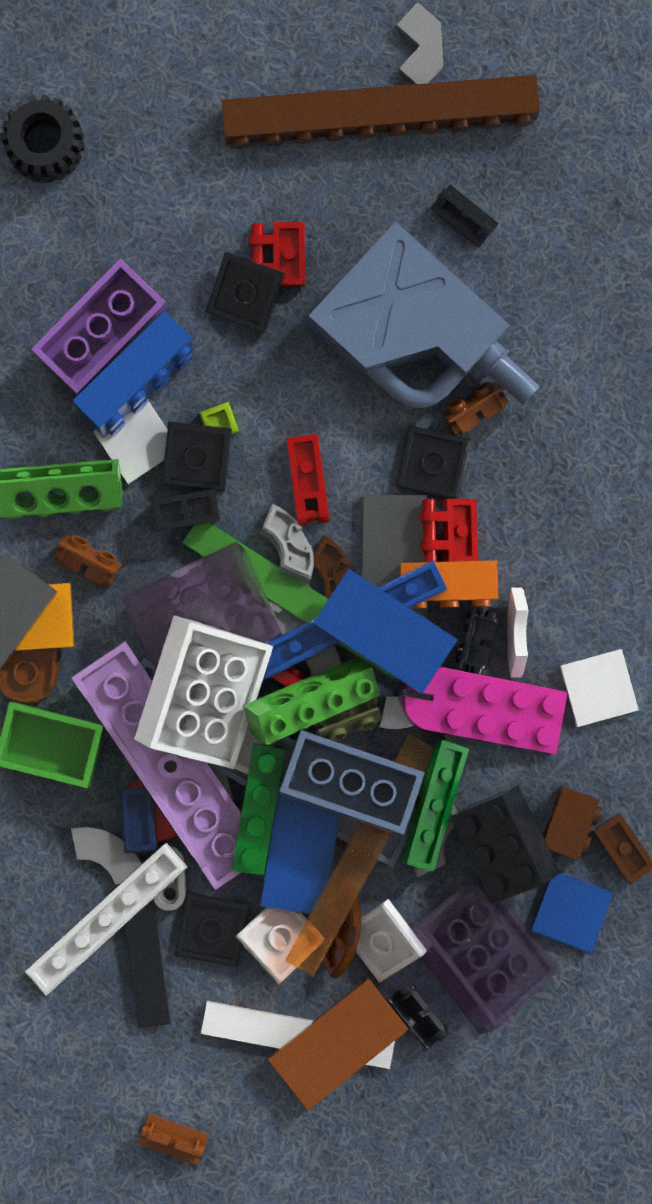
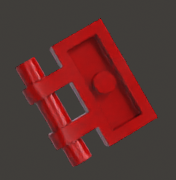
[248,222,305,287]
[420,499,478,562]

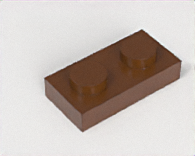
[592,813,652,884]

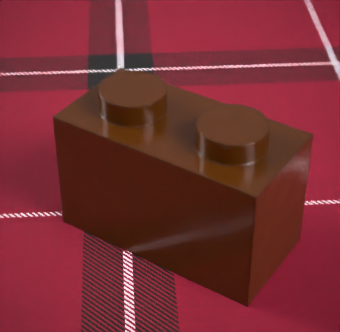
[542,786,602,860]

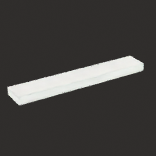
[25,843,188,996]
[201,1001,395,1069]

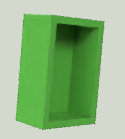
[0,702,106,788]

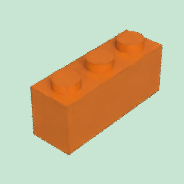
[400,560,498,609]

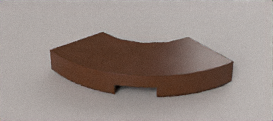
[313,535,353,599]
[319,888,361,978]

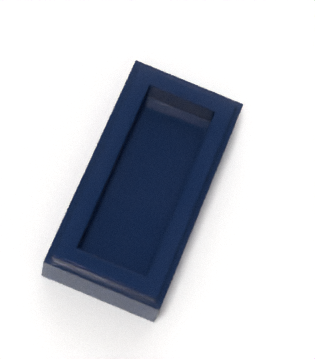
[120,787,157,853]

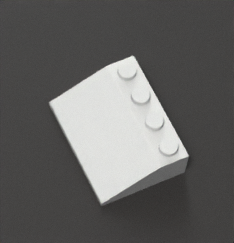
[134,615,273,769]

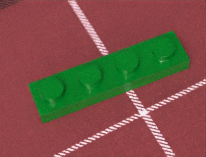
[401,739,469,872]
[232,743,286,875]

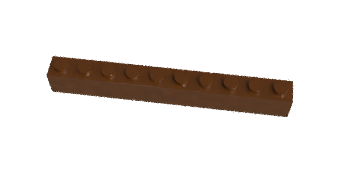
[222,75,540,149]

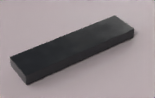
[125,899,171,1028]

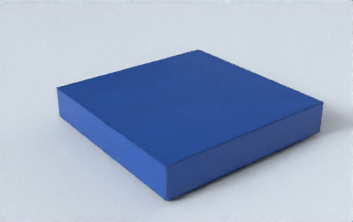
[530,873,613,953]

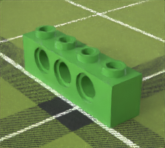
[0,459,123,520]
[243,657,380,745]

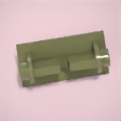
[316,698,382,742]

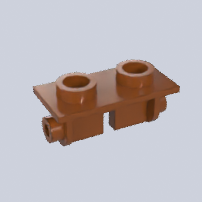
[441,381,509,435]
[54,535,123,587]
[138,1113,209,1165]

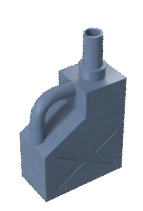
[308,221,540,408]

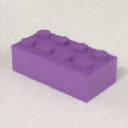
[31,258,169,396]

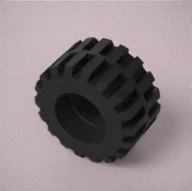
[1,95,85,183]

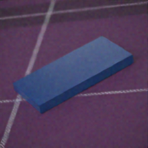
[314,569,458,694]
[261,778,339,916]

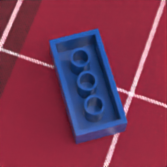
[73,311,193,438]

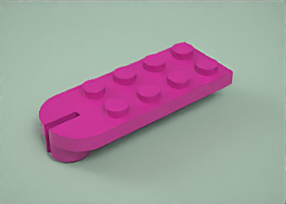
[398,667,568,754]

